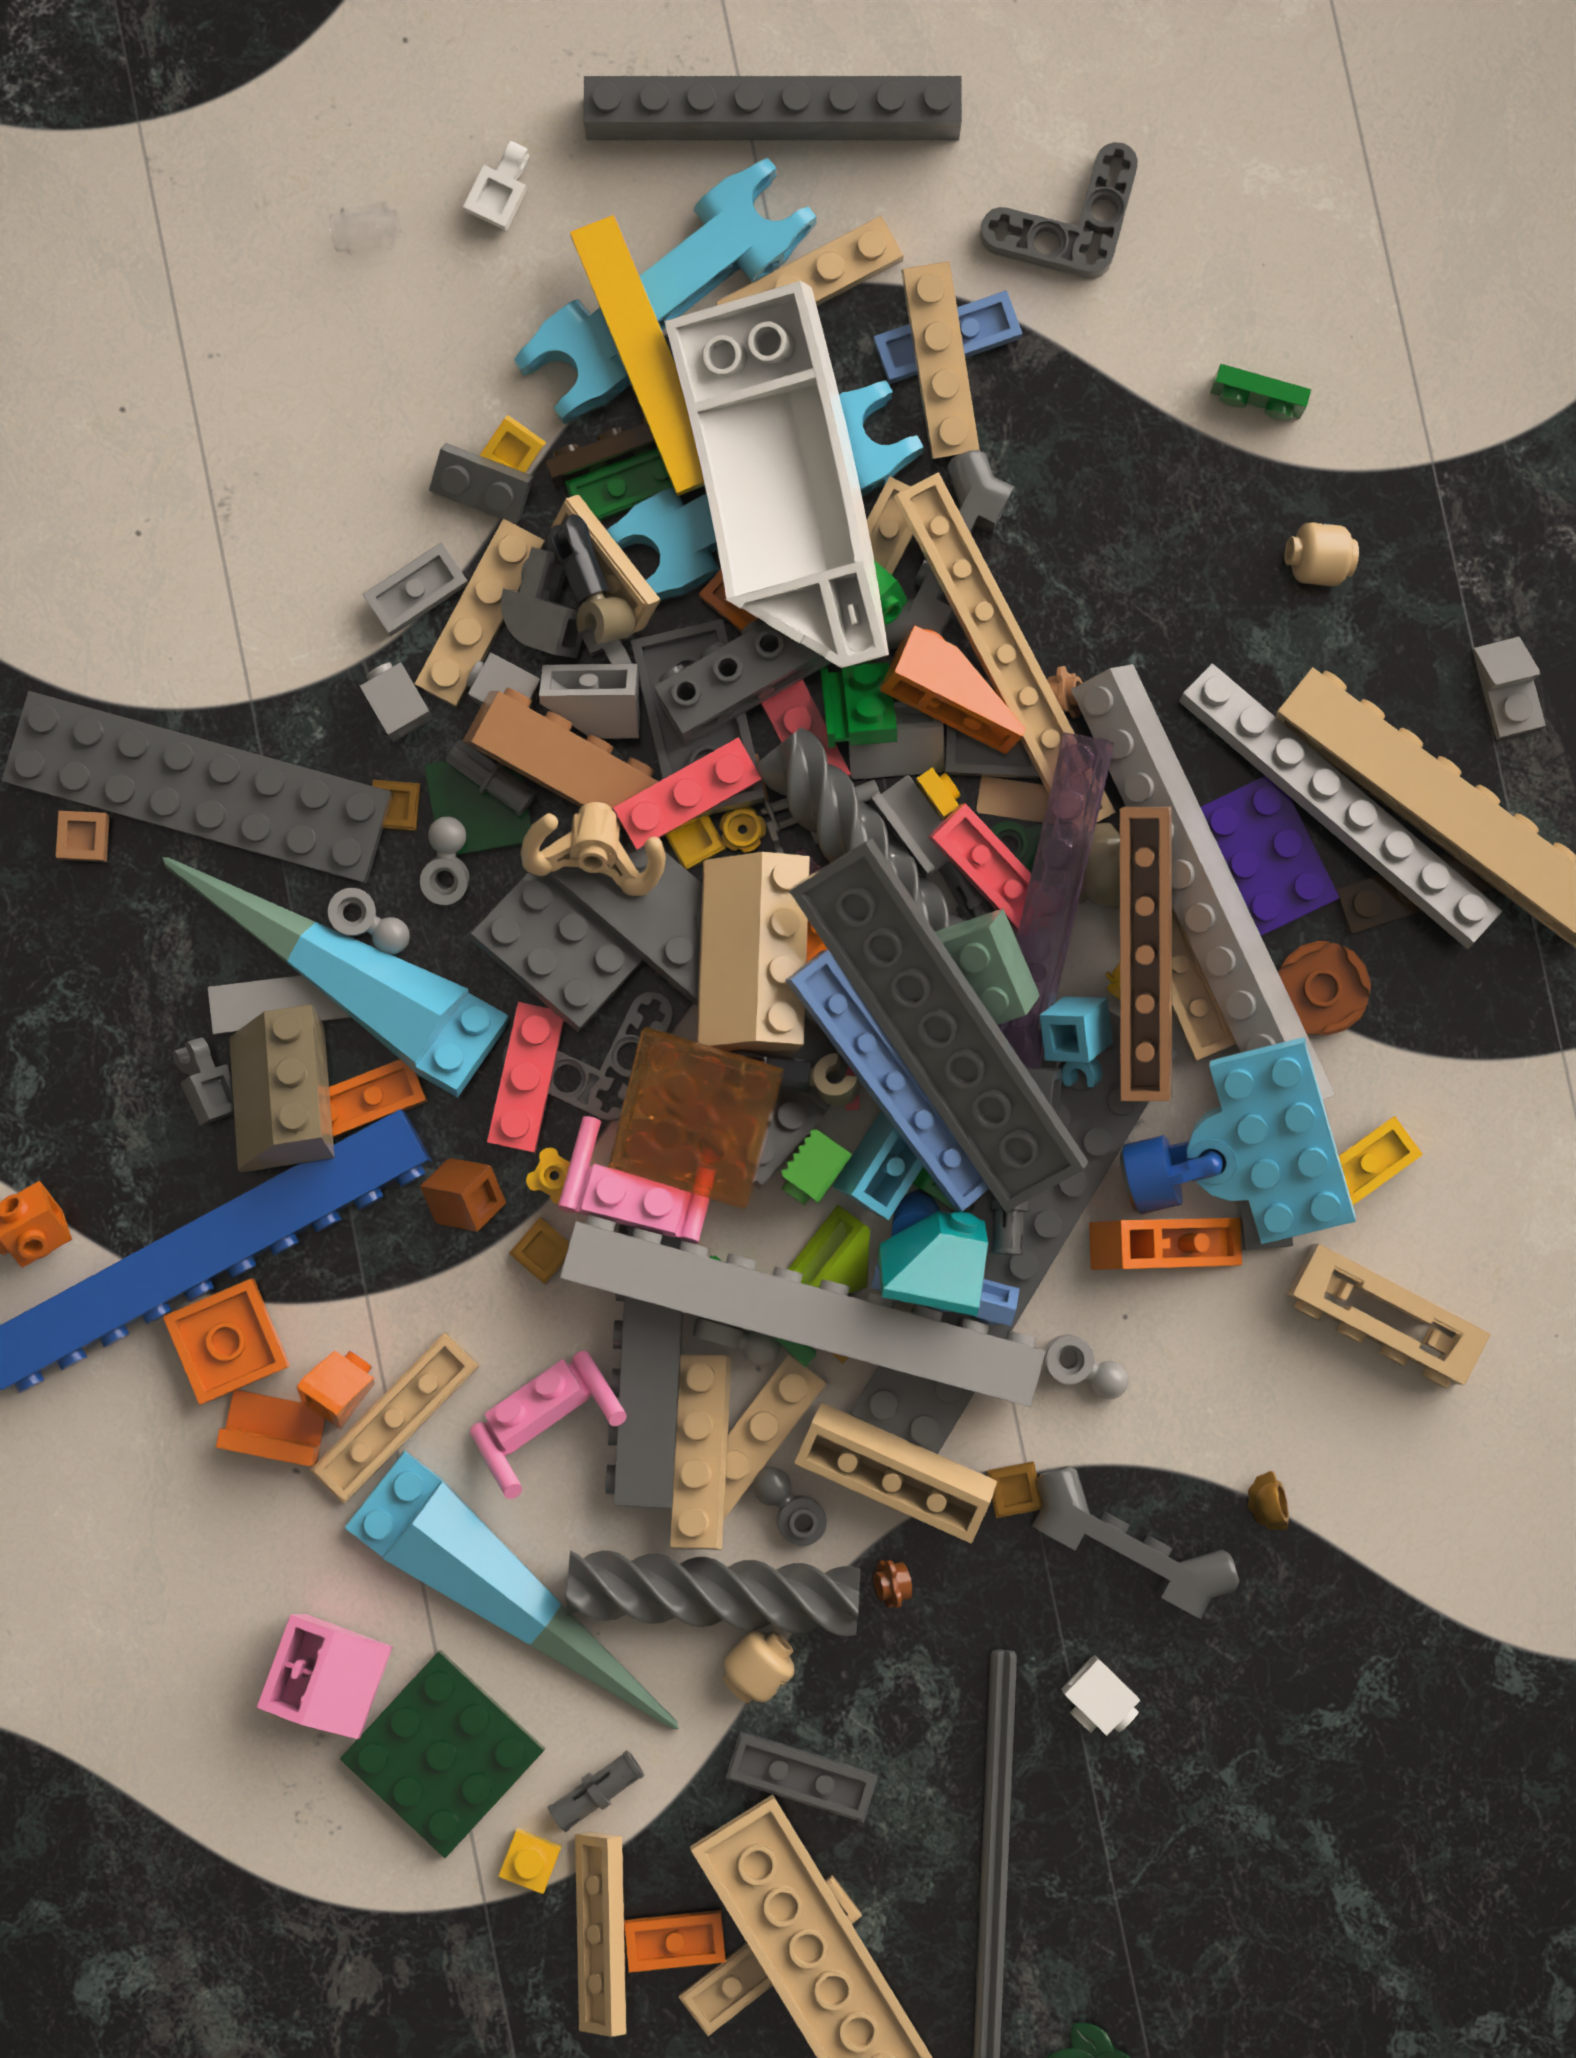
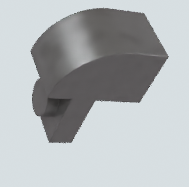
[501,547,584,658]

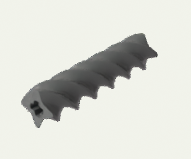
[757,728,964,931]
[566,1550,861,1637]

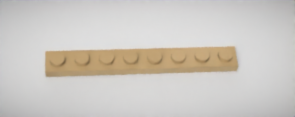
[894,472,1116,836]

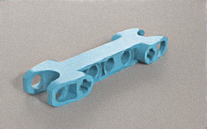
[514,158,817,424]
[607,380,924,601]

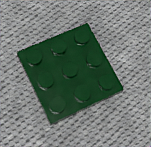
[340,1650,546,1858]

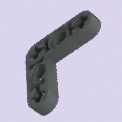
[980,142,1138,279]
[502,992,673,1121]

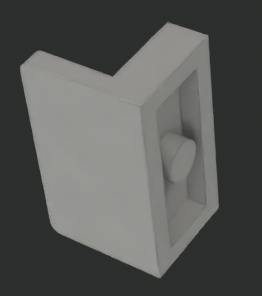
[848,702,945,779]
[870,774,950,879]

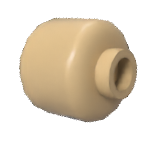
[1284,522,1359,586]
[723,1630,794,1703]

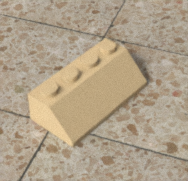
[696,852,810,1057]

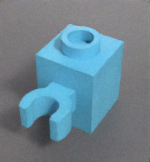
[1040,996,1113,1087]

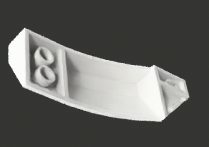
[664,281,889,668]

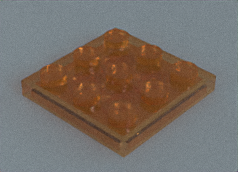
[608,1027,784,1209]

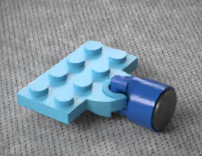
[1120,1037,1356,1244]

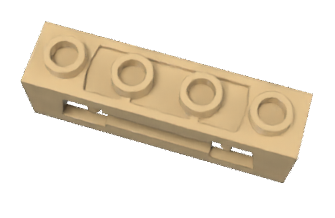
[1286,1244,1491,1389]

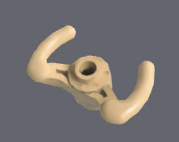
[521,802,666,896]

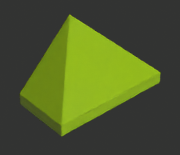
[788,1204,870,1293]

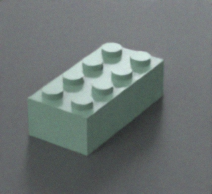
[935,909,1040,1025]

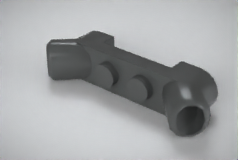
[884,450,1015,651]
[1031,1466,1239,1619]

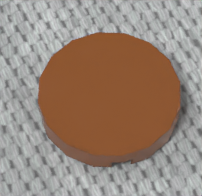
[1278,941,1371,1036]

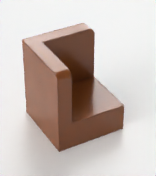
[420,1158,506,1232]

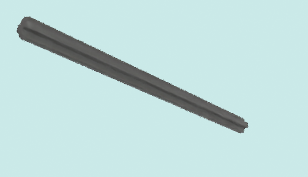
[973,1649,1017,2058]

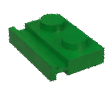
[821,662,897,748]

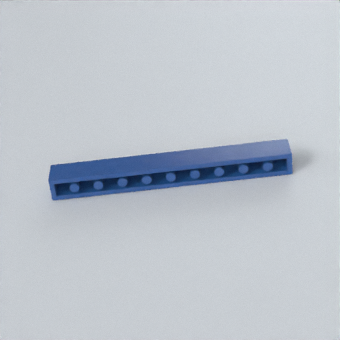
[0,1109,432,1394]

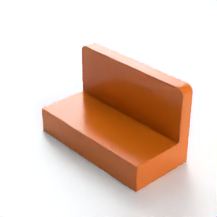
[216,1390,326,1467]

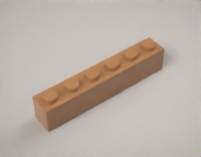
[1120,806,1172,1101]

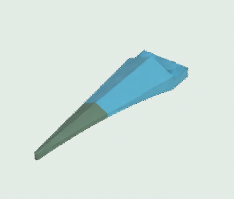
[162,857,510,1098]
[345,1450,679,1729]

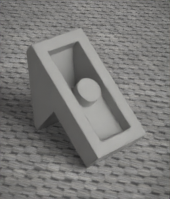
[1472,637,1546,740]

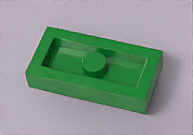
[1210,363,1312,421]

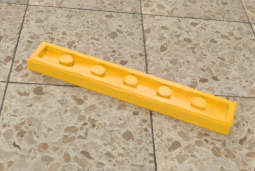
[570,215,705,496]

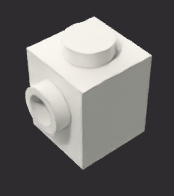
[1061,1655,1140,1735]

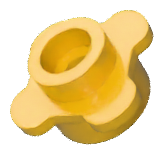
[526,1148,570,1204]

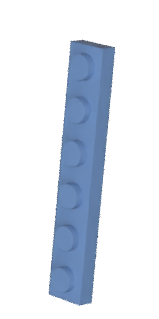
[785,950,989,1211]

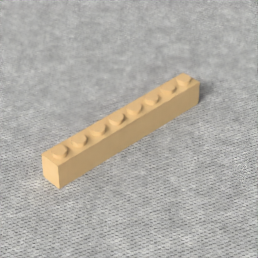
[1276,667,1576,948]

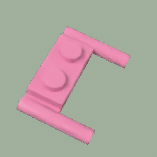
[558,1116,721,1244]
[470,1351,627,1499]

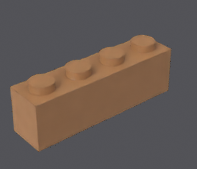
[462,687,659,833]

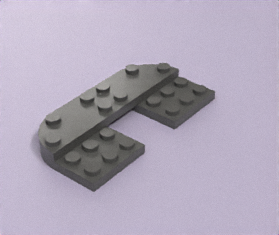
[469,833,848,1190]

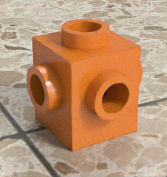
[0,1181,72,1268]

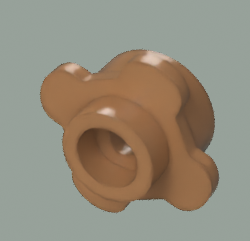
[1047,666,1083,719]

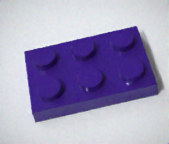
[1200,776,1340,936]

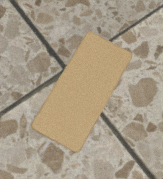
[976,776,1061,825]

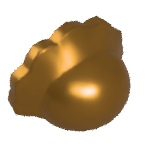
[1248,1471,1289,1530]

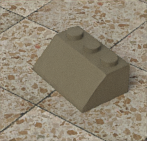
[229,1004,335,1173]

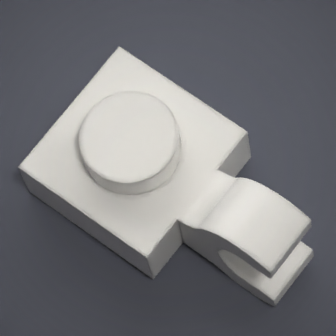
[463,141,530,231]

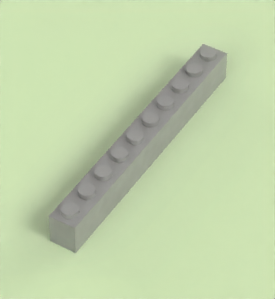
[1071,664,1335,1100]
[560,1215,1046,1407]

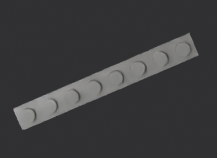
[1179,663,1502,949]

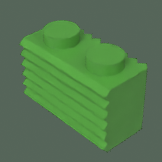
[781,1129,852,1206]

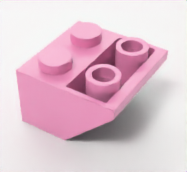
[257,1613,393,1739]

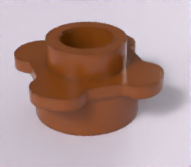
[873,1560,912,1608]

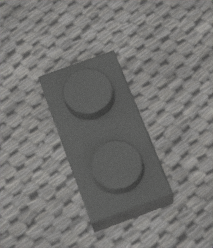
[429,443,533,524]

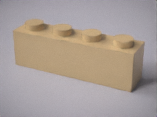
[794,1402,997,1544]

